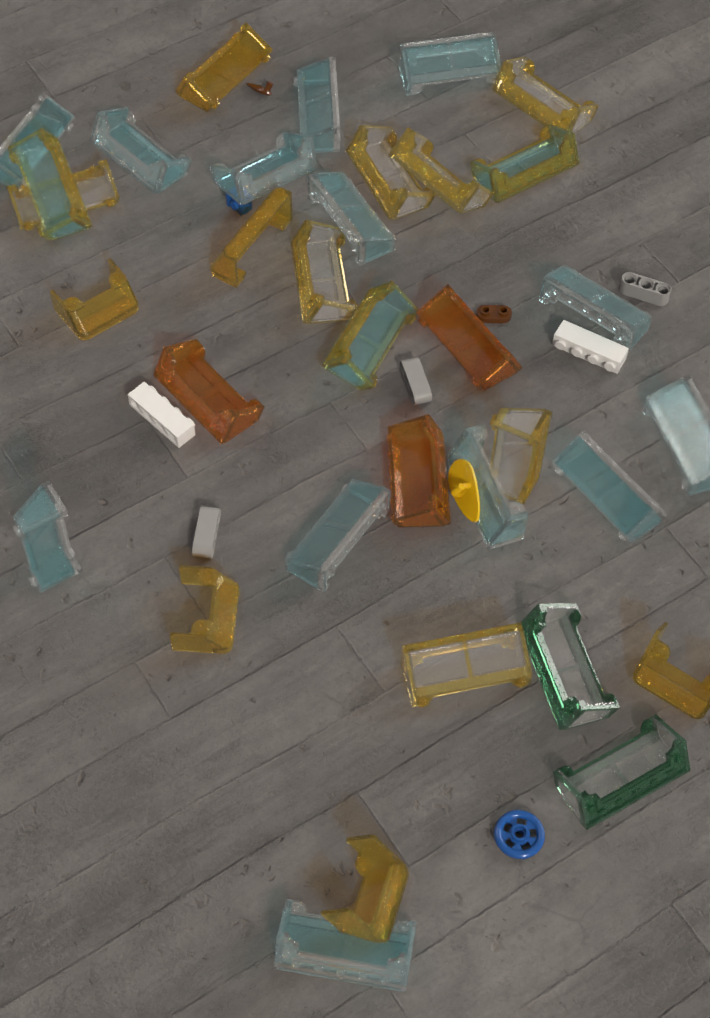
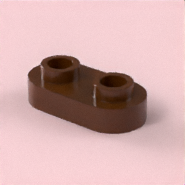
[476,305,512,324]

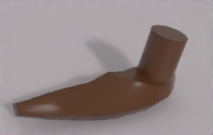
[247,81,273,96]

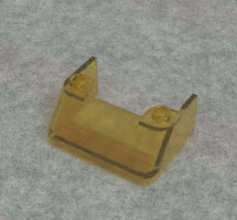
[50,258,139,340]
[170,565,240,654]
[633,622,710,719]
[321,834,409,943]

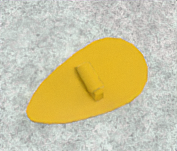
[448,459,480,522]

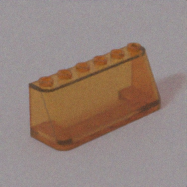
[386,414,451,528]

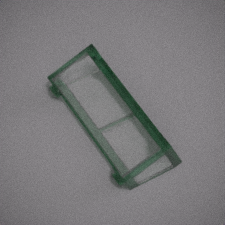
[518,603,620,730]
[553,714,690,830]

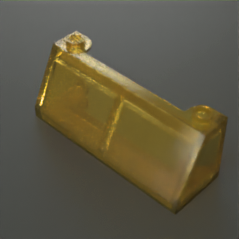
[175,22,273,112]

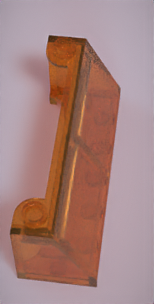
[416,284,522,390]
[154,339,264,444]

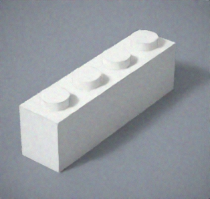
[552,320,629,374]
[128,382,195,448]

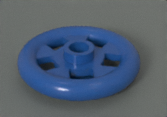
[494,810,545,859]

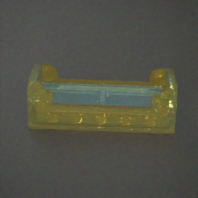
[470,124,580,203]
[8,128,93,241]
[322,281,419,391]

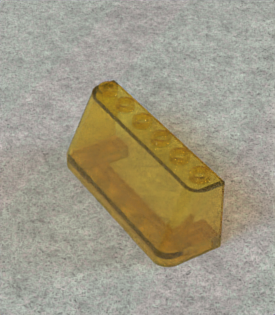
[210,188,293,288]

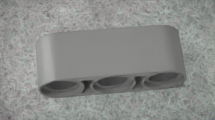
[619,272,671,306]
[400,357,432,405]
[192,506,221,558]

